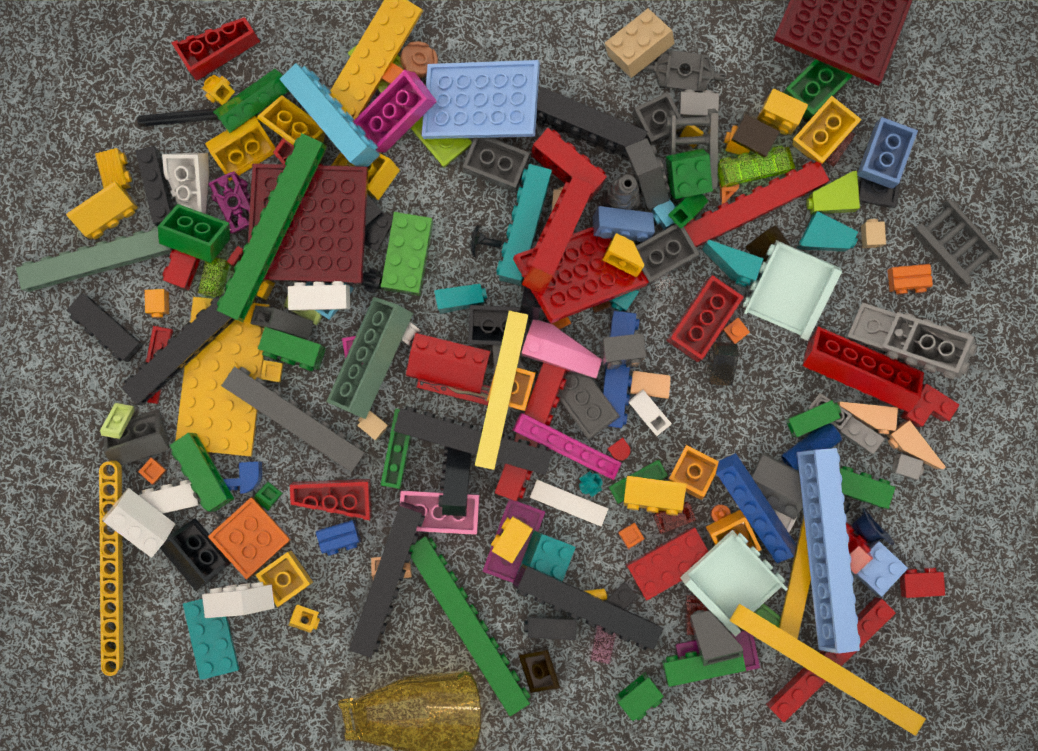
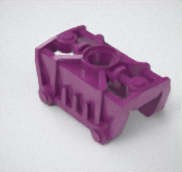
[208,171,251,234]

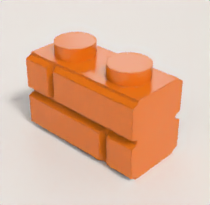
[887,264,933,295]

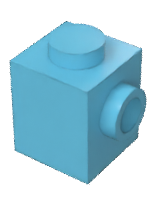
[652,199,675,230]

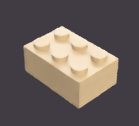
[604,8,675,78]

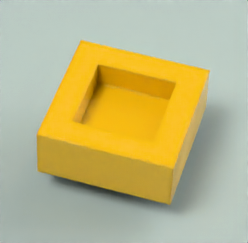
[260,360,284,383]

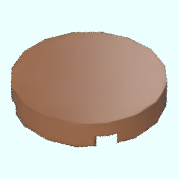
[400,41,438,78]

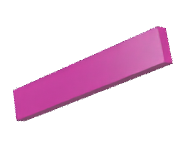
[513,413,622,480]

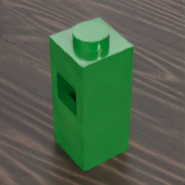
[668,194,709,229]

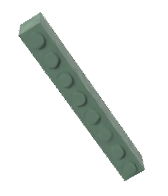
[16,226,173,292]

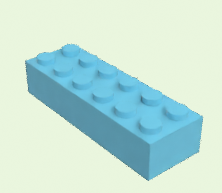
[280,63,380,167]

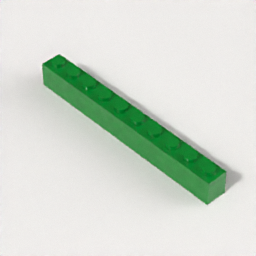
[217,133,327,322]
[409,536,531,716]

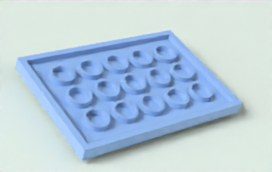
[422,60,540,139]

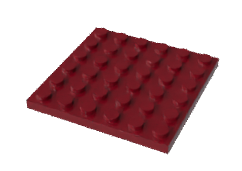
[773,0,913,86]
[248,164,368,284]

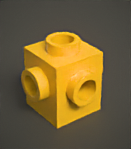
[201,74,235,105]

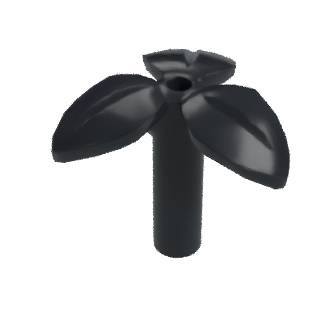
[470,225,502,257]

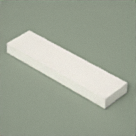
[530,480,608,526]

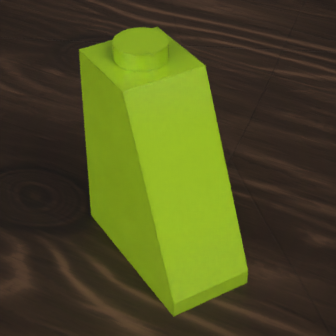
[806,171,860,215]

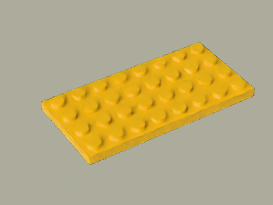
[175,297,270,457]

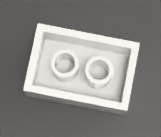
[202,582,275,618]

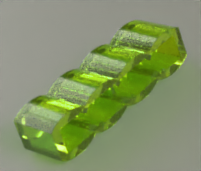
[717,145,795,188]

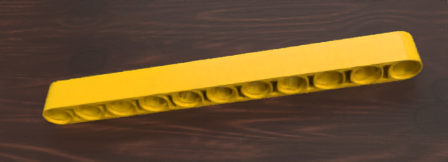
[99,460,124,676]
[729,604,926,736]

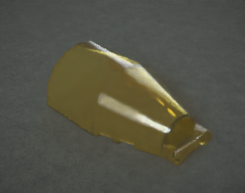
[338,670,481,751]

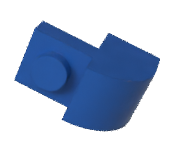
[223,461,262,494]

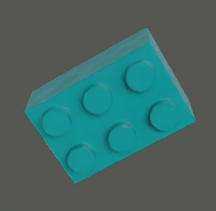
[516,530,576,581]

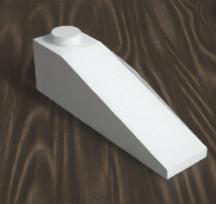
[162,153,209,214]

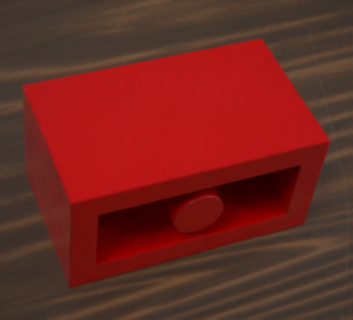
[163,249,201,291]
[900,567,945,598]

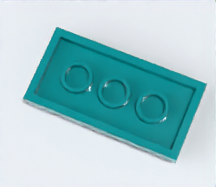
[183,598,239,680]

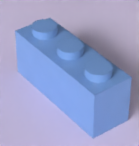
[593,206,655,243]

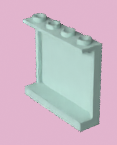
[742,240,842,341]
[680,530,788,637]

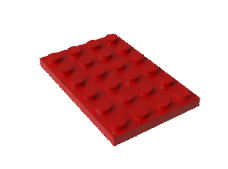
[513,227,649,323]

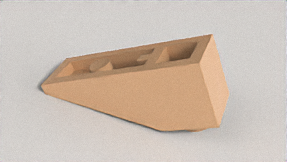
[837,402,898,434]
[887,421,945,469]

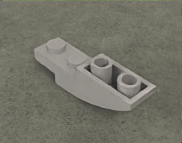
[809,393,885,455]

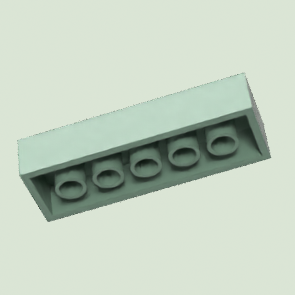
[326,297,413,419]

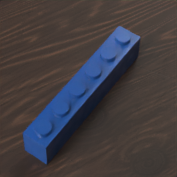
[603,311,639,429]
[716,453,796,563]

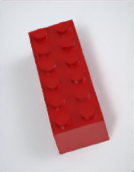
[522,176,594,295]
[802,326,924,413]

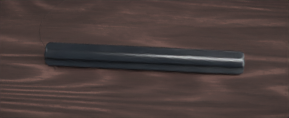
[137,108,218,127]

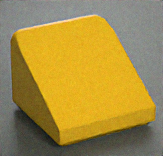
[679,125,704,148]

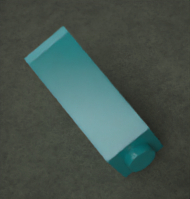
[797,211,858,252]
[434,284,487,314]

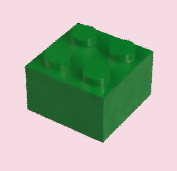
[665,148,713,199]
[615,672,664,721]

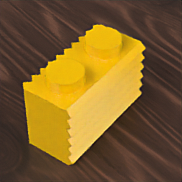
[95,148,132,189]

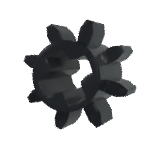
[361,268,383,293]

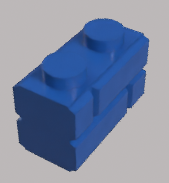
[316,520,361,556]

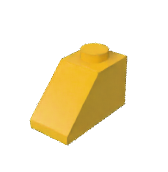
[602,233,644,277]

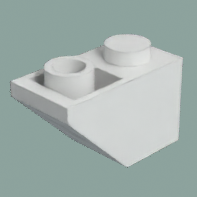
[628,390,672,436]

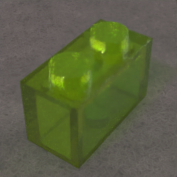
[198,258,230,298]

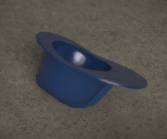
[852,508,894,545]

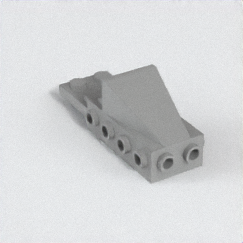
[847,302,977,379]

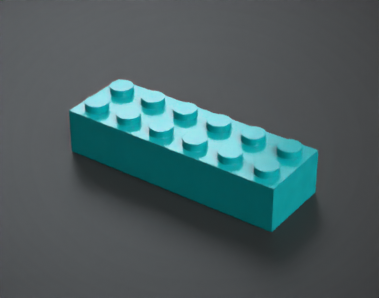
[496,164,552,286]

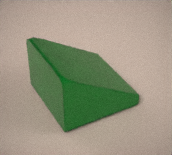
[254,482,283,511]

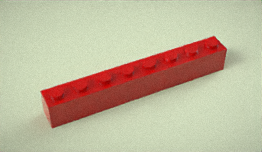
[684,161,830,248]
[495,362,570,501]
[766,597,896,723]

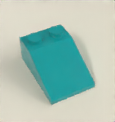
[702,240,763,287]

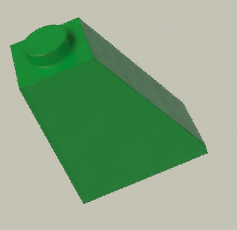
[785,400,841,437]

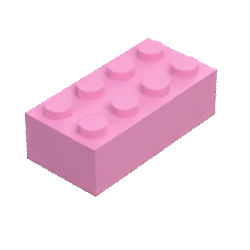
[400,491,480,534]

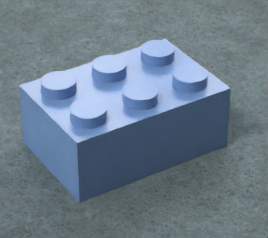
[857,117,918,189]

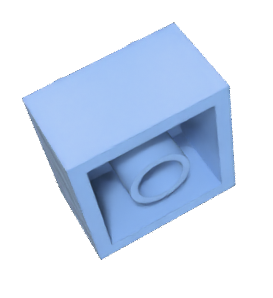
[851,541,908,597]

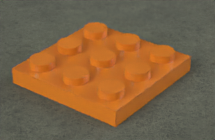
[208,497,291,580]

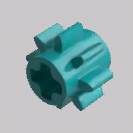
[579,471,603,497]

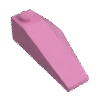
[521,320,602,378]

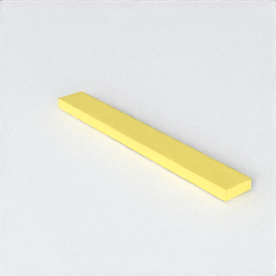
[475,311,528,470]

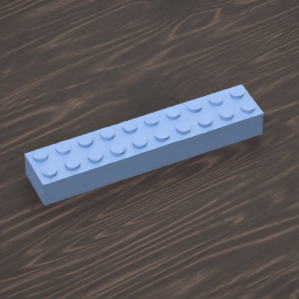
[797,448,860,653]

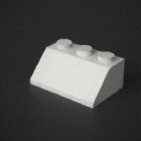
[102,488,175,558]

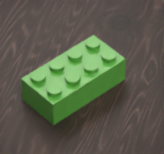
[381,212,433,296]

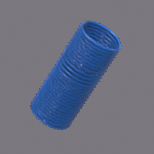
[781,423,842,471]

